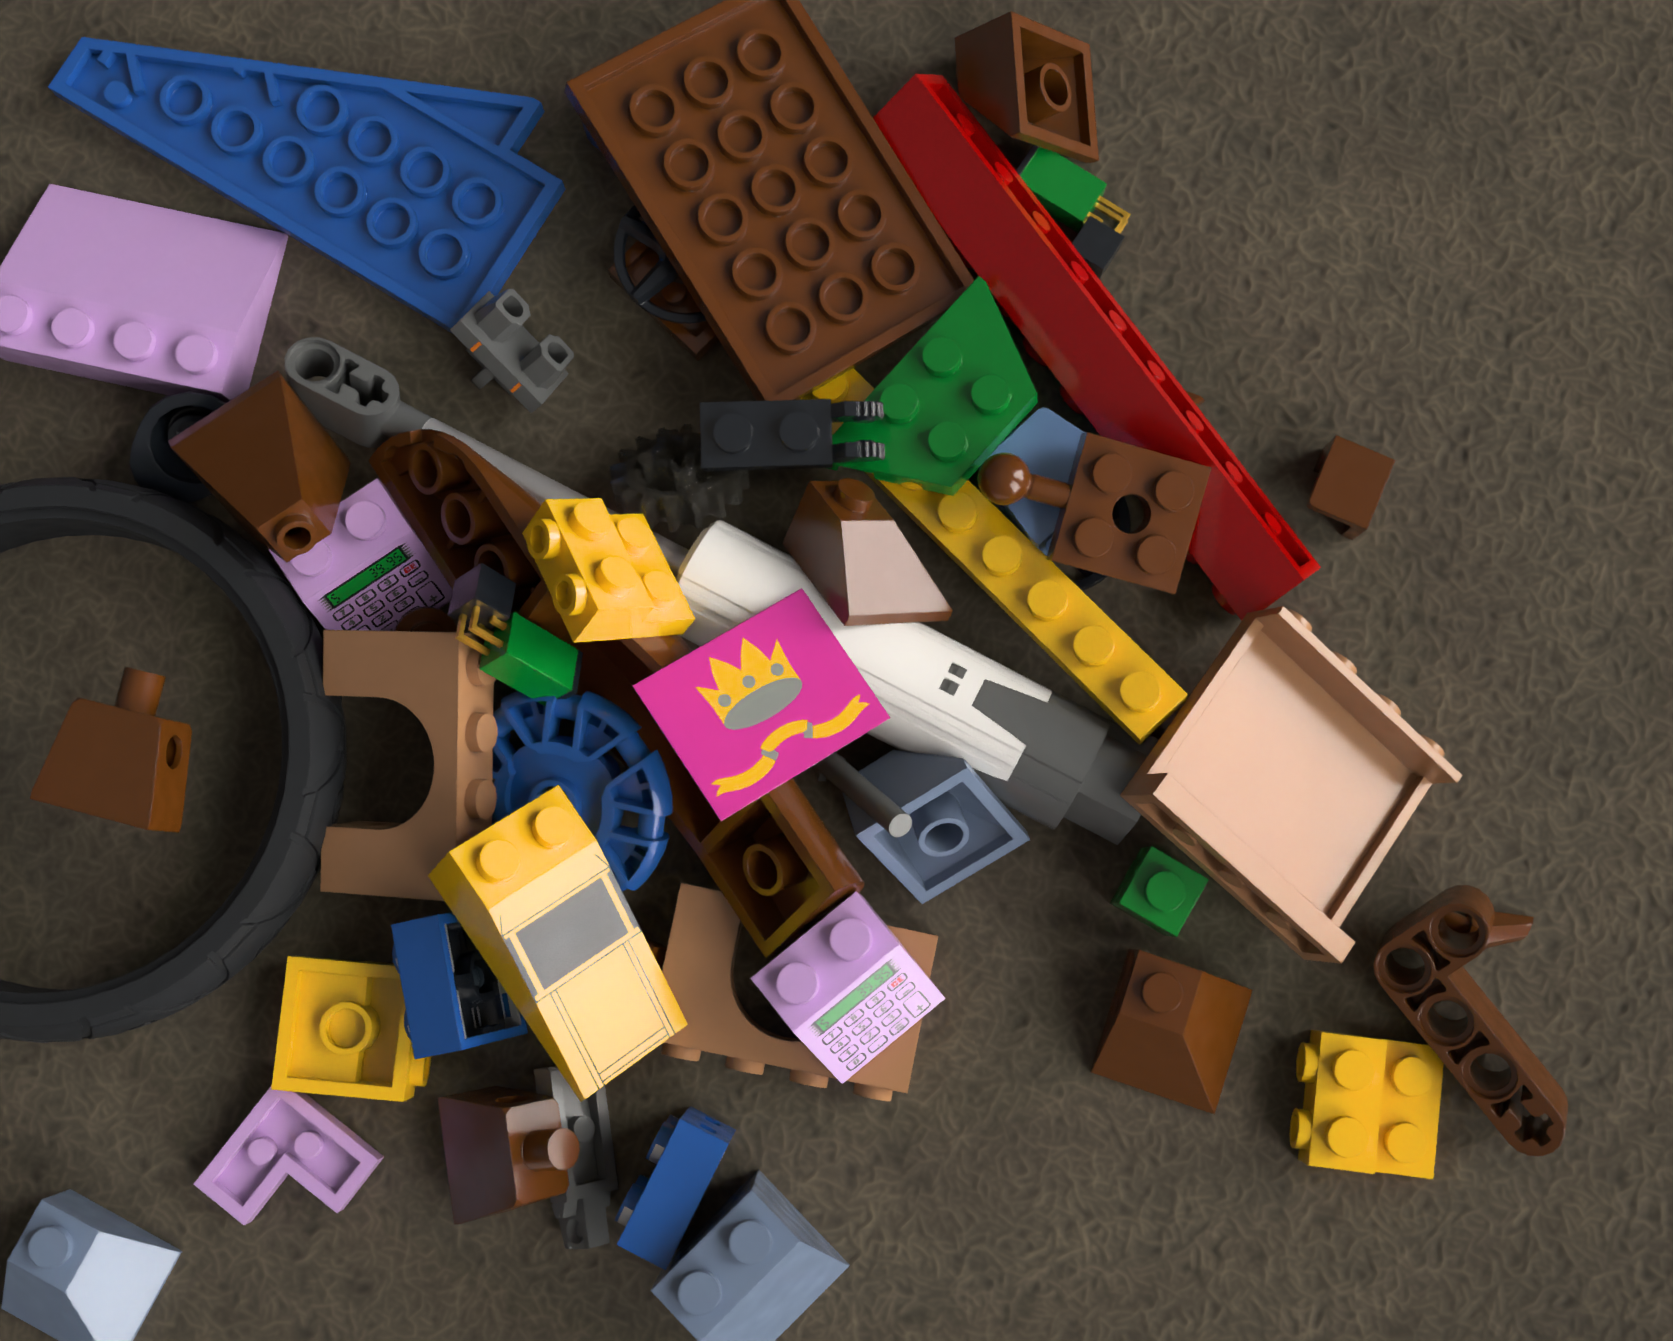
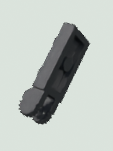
[700,399,885,471]

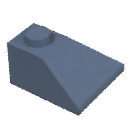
[842,750,1030,904]
[1,1189,182,1341]

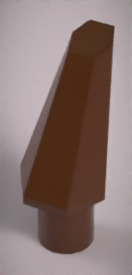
[1444,911,1534,948]

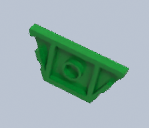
[826,276,1038,496]

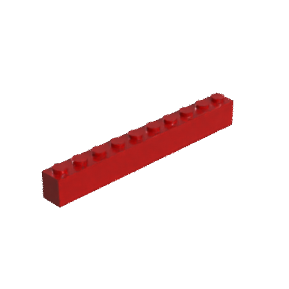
[873,74,1321,621]

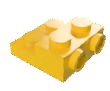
[522,498,695,643]
[271,956,431,1102]
[1289,1029,1444,1179]

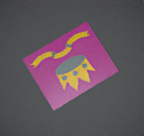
[633,588,890,821]

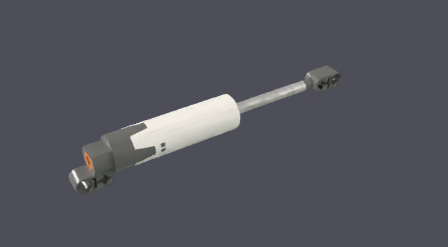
[284,337,1177,845]

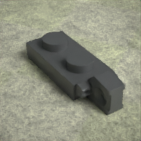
[534,1065,619,1249]

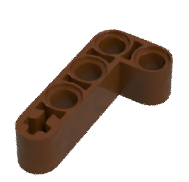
[1373,885,1568,1156]

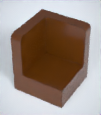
[1307,435,1396,540]

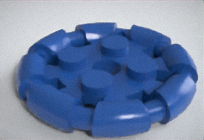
[492,691,673,892]

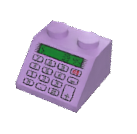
[269,478,453,631]
[751,891,945,1084]

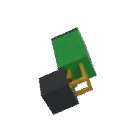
[1016,145,1131,279]
[448,563,583,706]

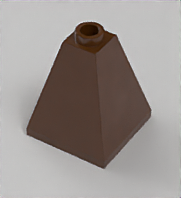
[168,370,351,563]

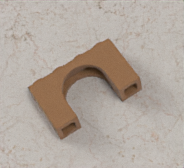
[320,630,498,901]
[661,883,938,1101]

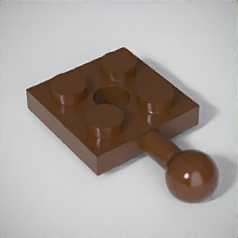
[978,432,1211,594]

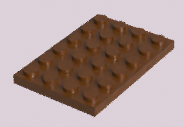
[564,0,974,401]

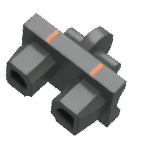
[450,289,574,413]

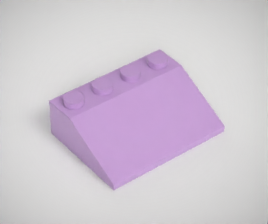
[0,184,288,403]

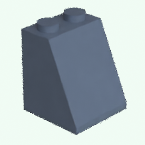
[650,1169,849,1341]

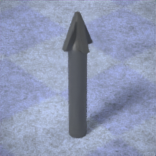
[811,752,912,838]

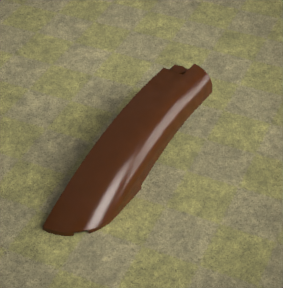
[369,429,865,958]

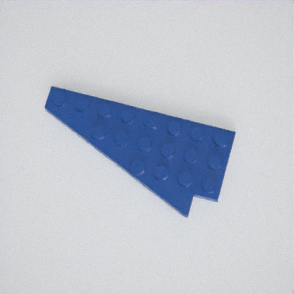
[48,37,566,334]

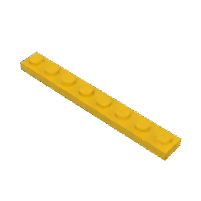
[800,368,1188,745]

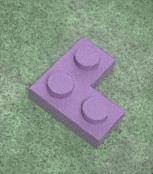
[194,1085,384,1225]

